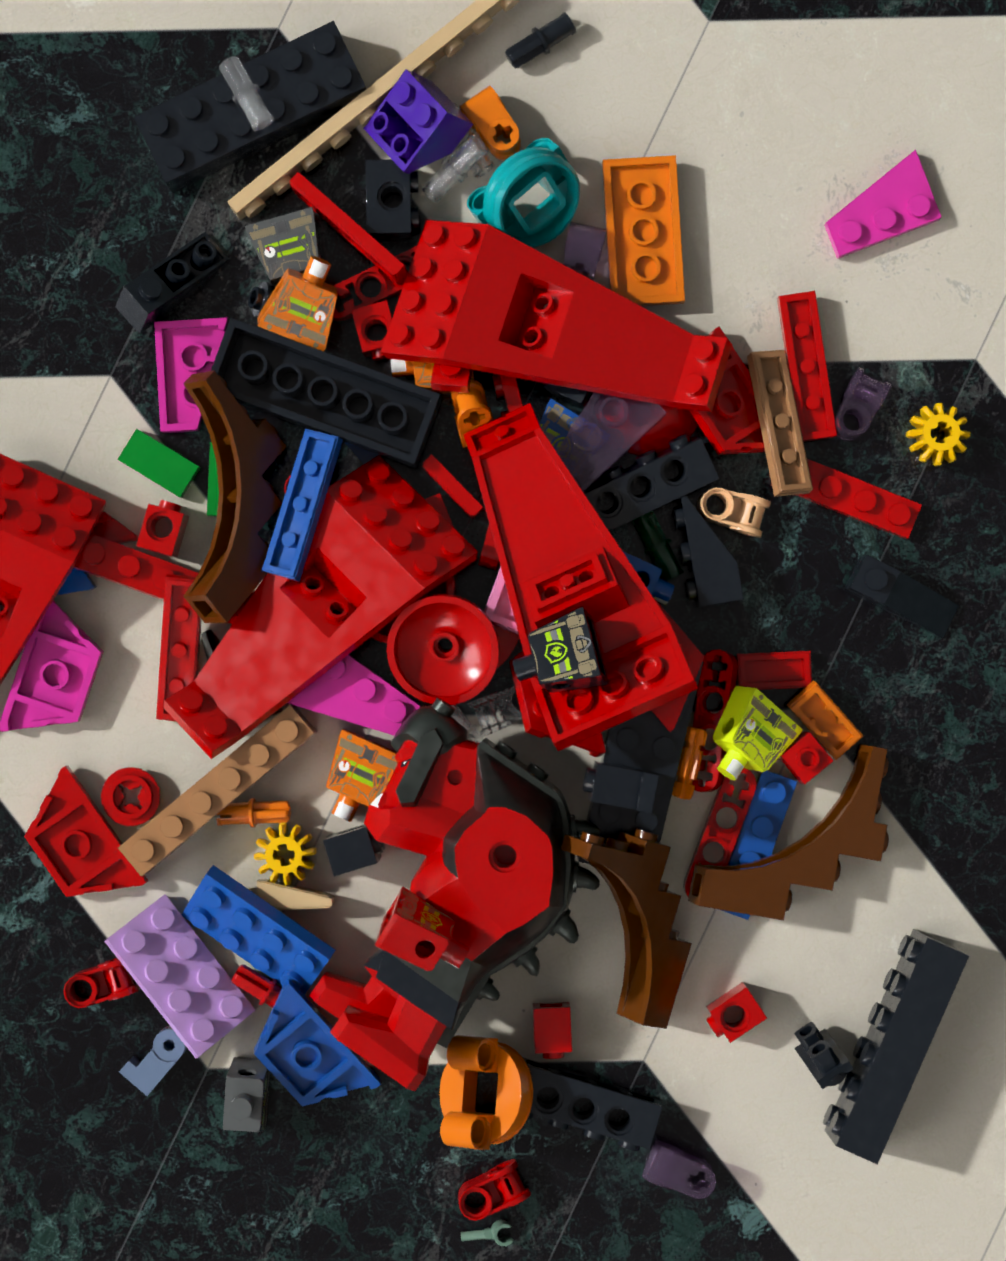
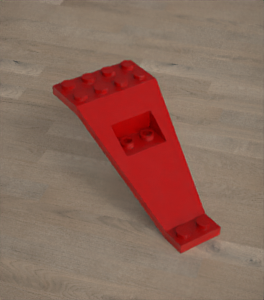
[381,220,733,412]
[463,403,699,751]
[0,454,106,686]
[164,455,478,759]

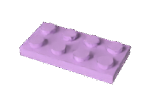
[104,894,255,1059]

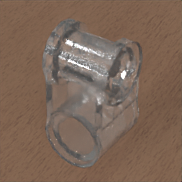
[467,685,522,737]

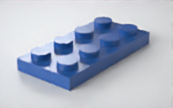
[181,865,336,995]

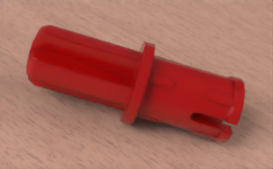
[232,964,282,1008]

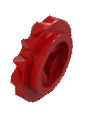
[101,767,161,826]

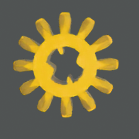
[906,403,971,466]
[254,822,317,886]

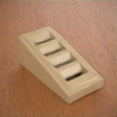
[257,878,335,910]

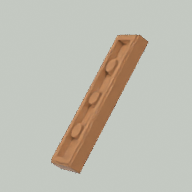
[747,350,813,497]

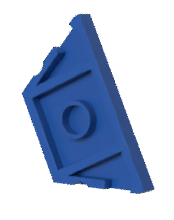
[254,978,381,1106]

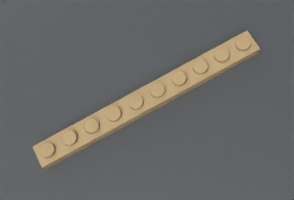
[227,0,520,220]

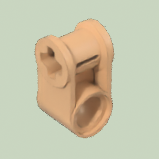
[696,487,771,538]

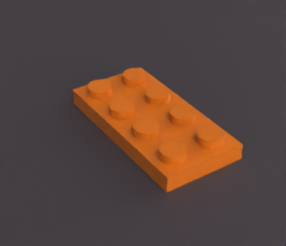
[602,155,685,306]

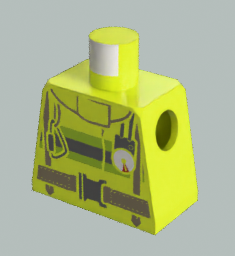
[713,686,803,780]

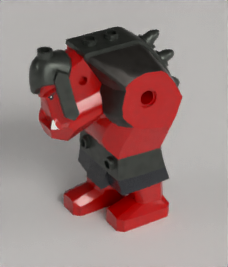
[309,697,600,1091]

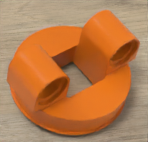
[439,1035,533,1150]

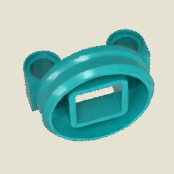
[467,138,580,248]

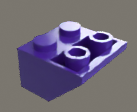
[363,69,473,174]

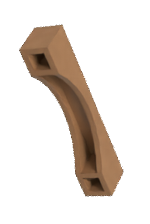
[118,704,317,877]

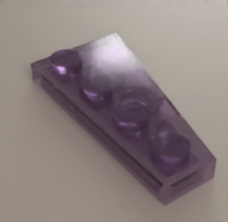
[556,393,667,493]

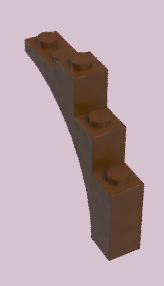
[183,370,286,623]
[688,744,889,920]
[561,829,692,1029]

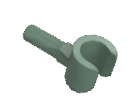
[461,1220,513,1246]

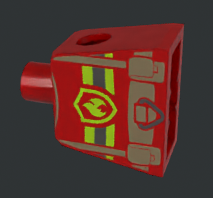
[375,887,470,971]

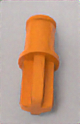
[216,798,291,828]

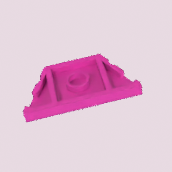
[0,600,104,732]

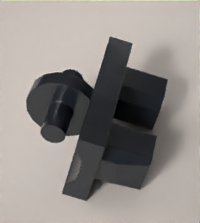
[794,1022,854,1089]

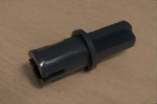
[505,12,576,69]

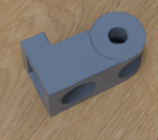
[119,1026,187,1096]

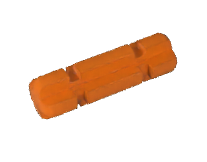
[672,727,708,800]

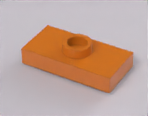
[786,680,863,760]

